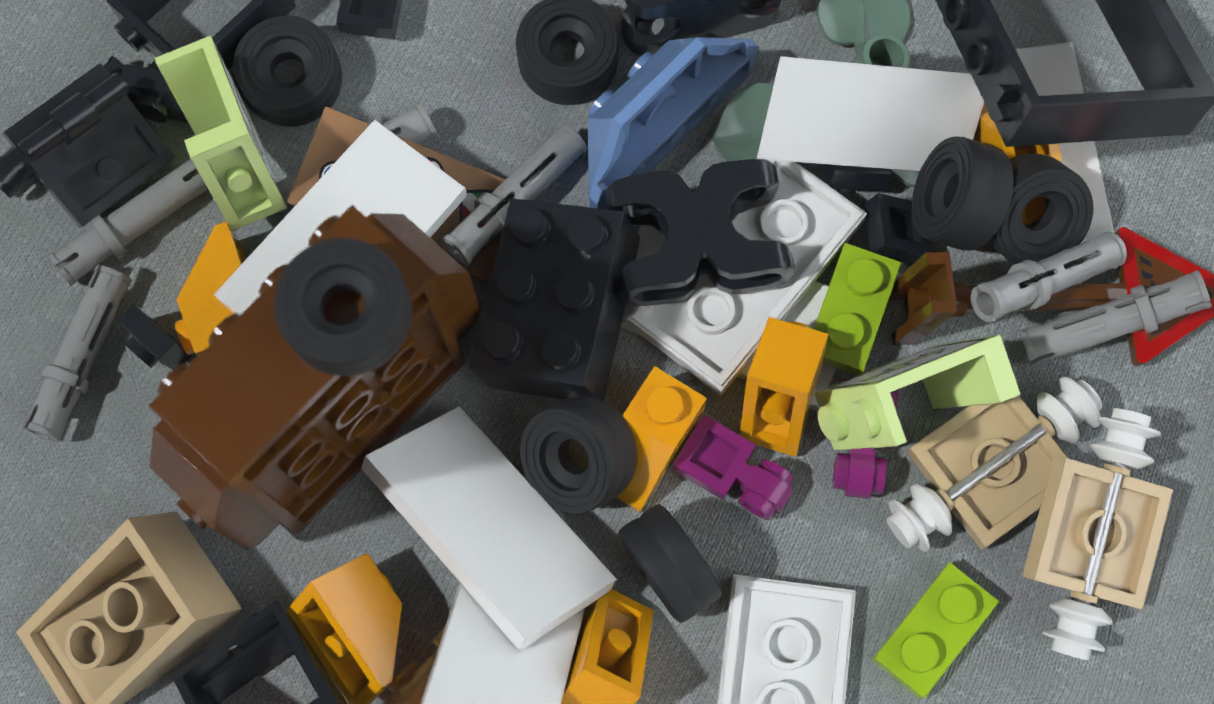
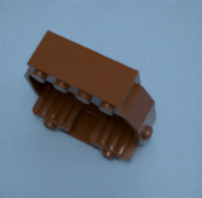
[148,205,481,550]

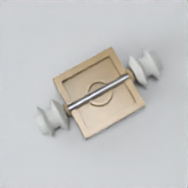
[886,377,1102,552]
[1022,408,1173,661]

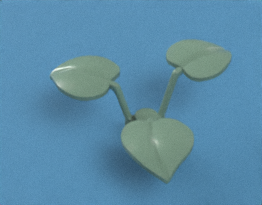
[712,0,920,188]

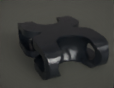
[621,0,781,56]
[605,159,795,306]

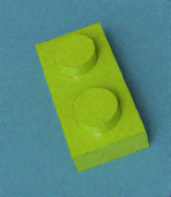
[814,243,901,375]
[871,562,999,700]

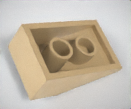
[16,511,242,704]

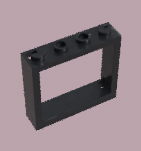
[935,0,1214,147]

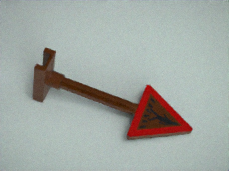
[889,227,1214,367]

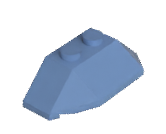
[588,37,759,210]

